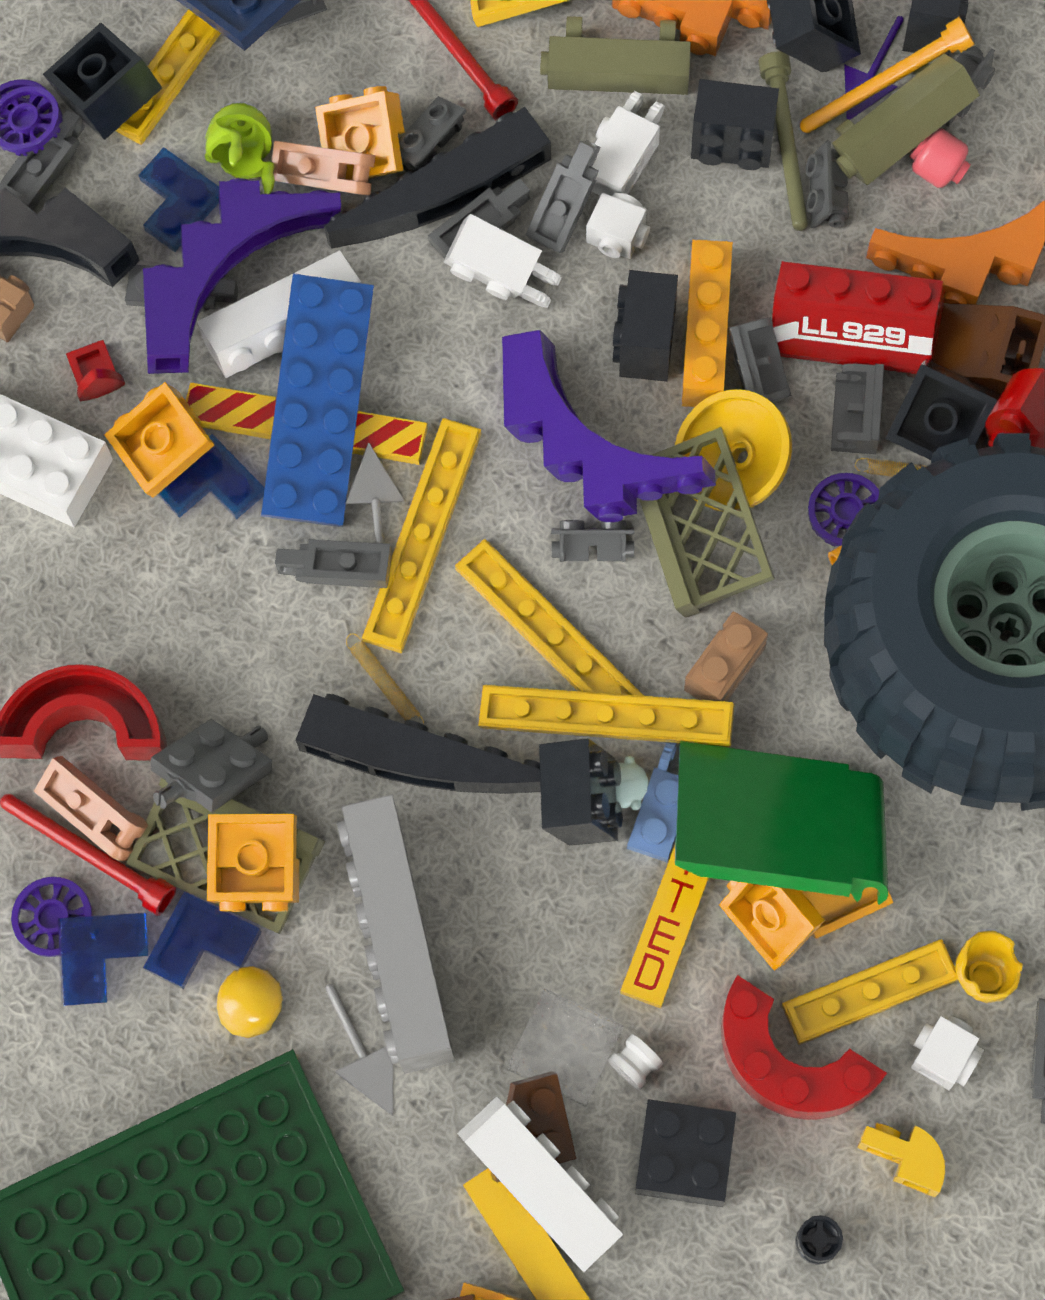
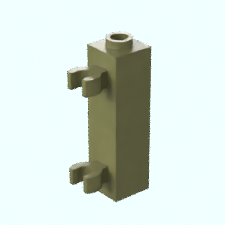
[540,16,691,95]
[832,53,980,185]

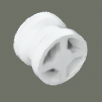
[608,1034,664,1090]

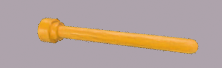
[800,16,975,133]

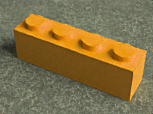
[682,239,733,407]

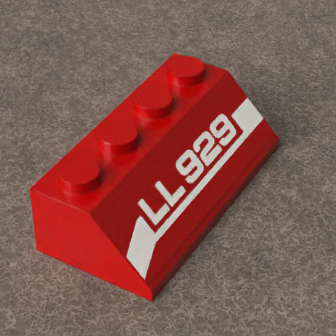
[772,261,944,374]

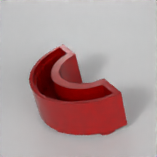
[985,368,1045,448]
[0,664,167,761]
[721,975,887,1120]

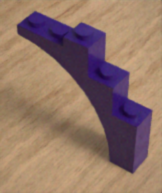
[143,178,341,374]
[502,330,716,522]

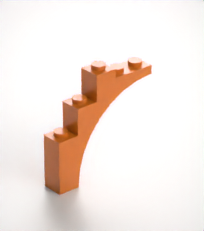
[612,0,772,56]
[866,200,1045,305]

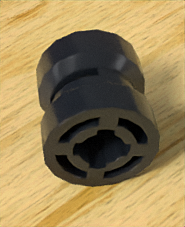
[795,1215,843,1265]

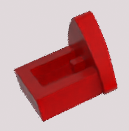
[66,340,125,402]

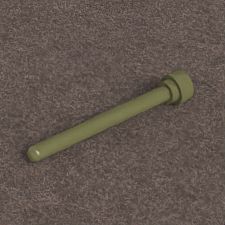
[758,51,808,231]

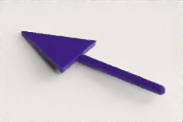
[844,16,904,120]

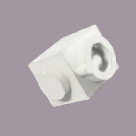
[586,193,650,259]
[911,1016,984,1090]

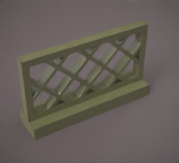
[639,427,775,618]
[126,778,326,934]

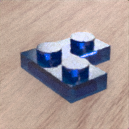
[138,147,219,252]
[157,434,265,520]
[143,892,262,990]
[58,912,148,1006]

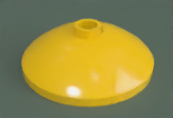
[675,390,792,512]

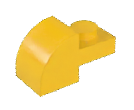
[857,1123,945,1197]

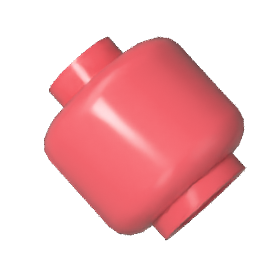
[909,128,971,188]

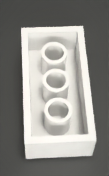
[0,394,113,528]

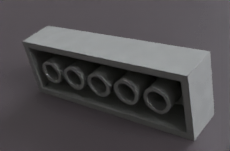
[337,795,455,1074]

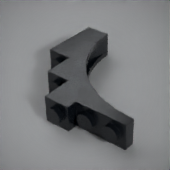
[0,187,140,288]

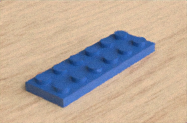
[261,273,374,527]

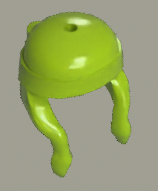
[205,103,275,194]

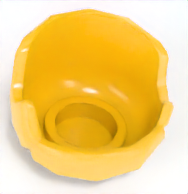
[955,930,1023,1003]
[217,966,283,1038]

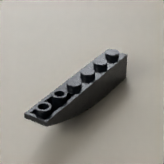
[324,107,552,249]
[296,694,541,794]

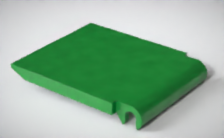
[675,741,888,905]

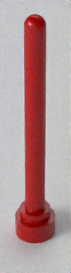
[408,0,518,120]
[0,794,176,916]

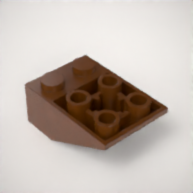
[907,303,1045,396]

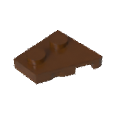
[491,1071,577,1183]

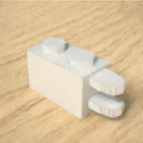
[592,91,665,196]
[443,214,562,308]

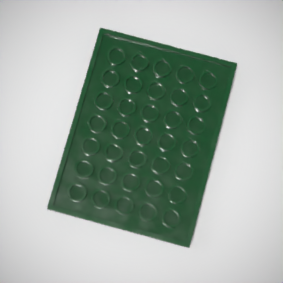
[0,1049,405,1300]

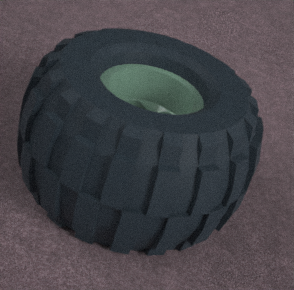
[824,433,1045,811]

